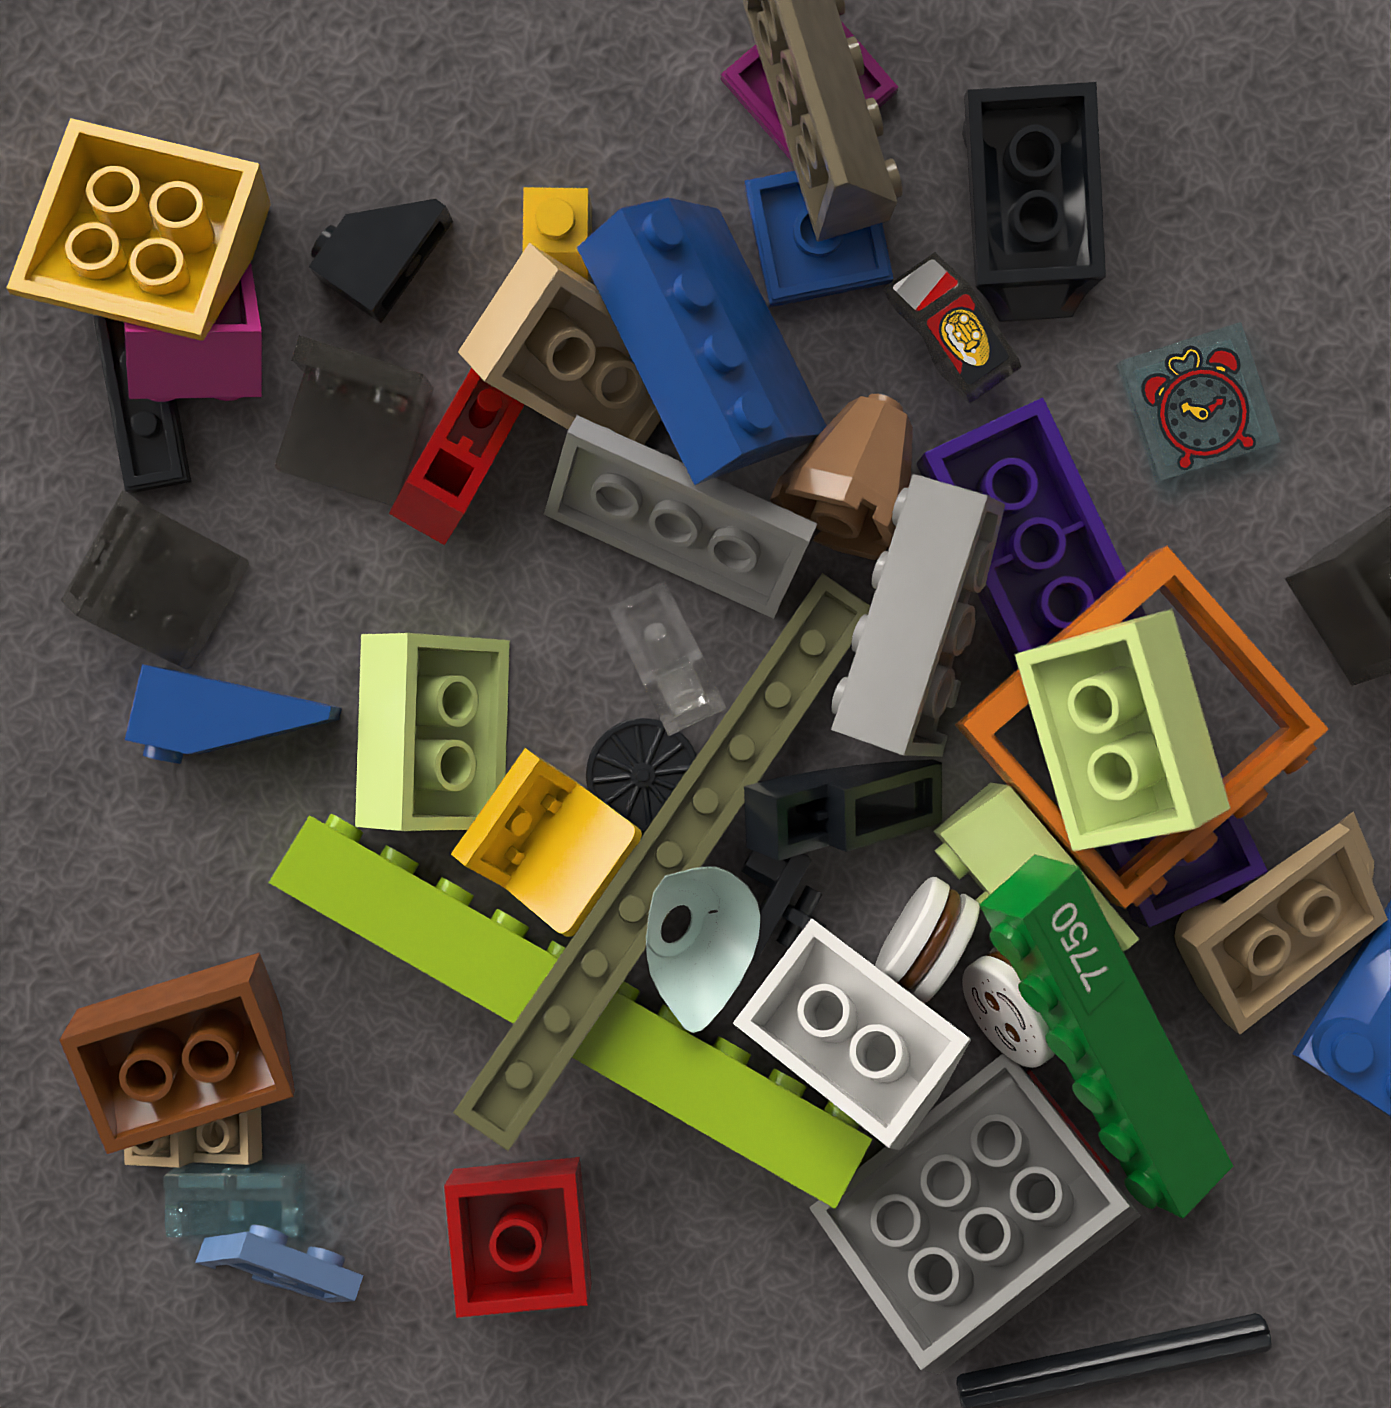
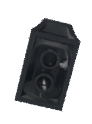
[962,82,1106,322]

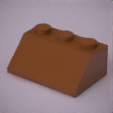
[59,952,295,1154]

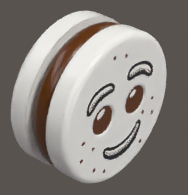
[875,877,980,1004]
[962,947,1055,1068]

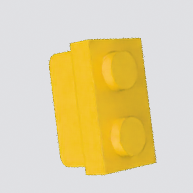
[451,748,642,937]

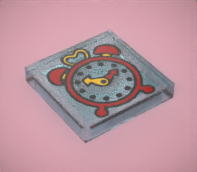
[1116,322,1281,484]

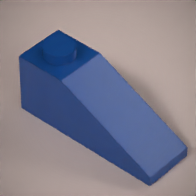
[125,664,342,764]

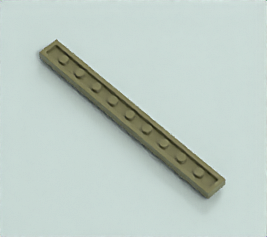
[453,573,871,1151]

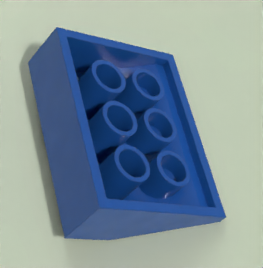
[577,197,827,486]

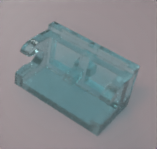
[163,1164,305,1237]

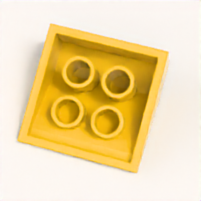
[7,118,271,341]

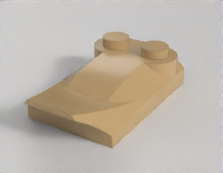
[1175,812,1388,1034]

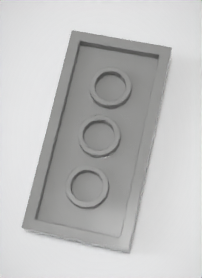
[544,415,817,619]

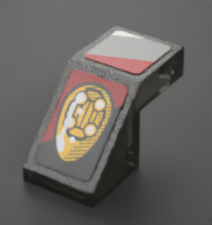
[883,252,1022,403]

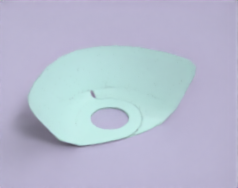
[646,867,761,1033]

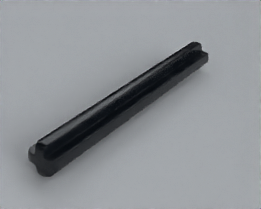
[956,1313,1272,1408]

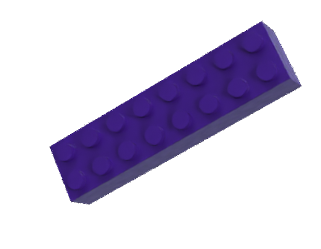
[916,397,1268,928]

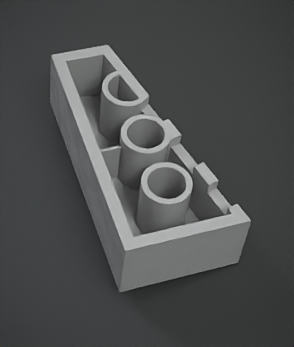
[831,474,1005,757]

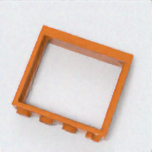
[955,546,1329,908]

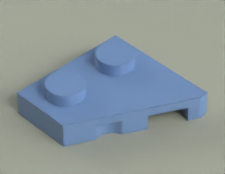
[195,1225,363,1303]

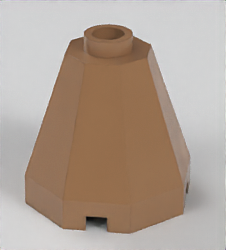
[770,394,913,560]

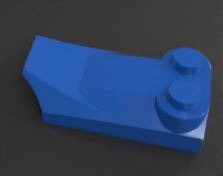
[1292,900,1391,1118]

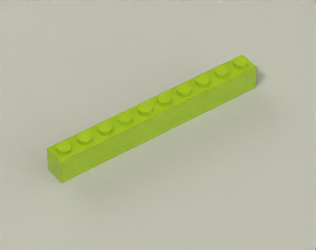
[268,814,873,1209]

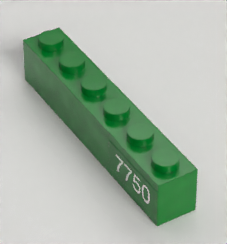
[979,854,1233,1219]

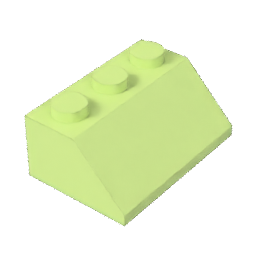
[1015,609,1231,851]
[355,633,510,831]
[933,783,1139,951]

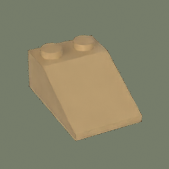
[458,243,661,445]

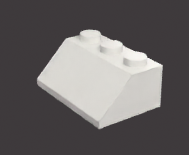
[733,919,971,1150]

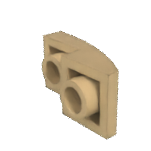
[124,1107,262,1168]

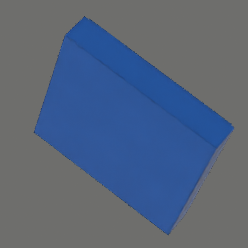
[744,171,894,308]

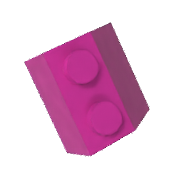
[124,262,262,402]

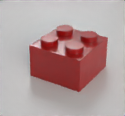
[444,1157,592,1318]

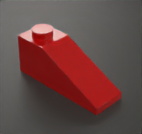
[389,367,525,546]

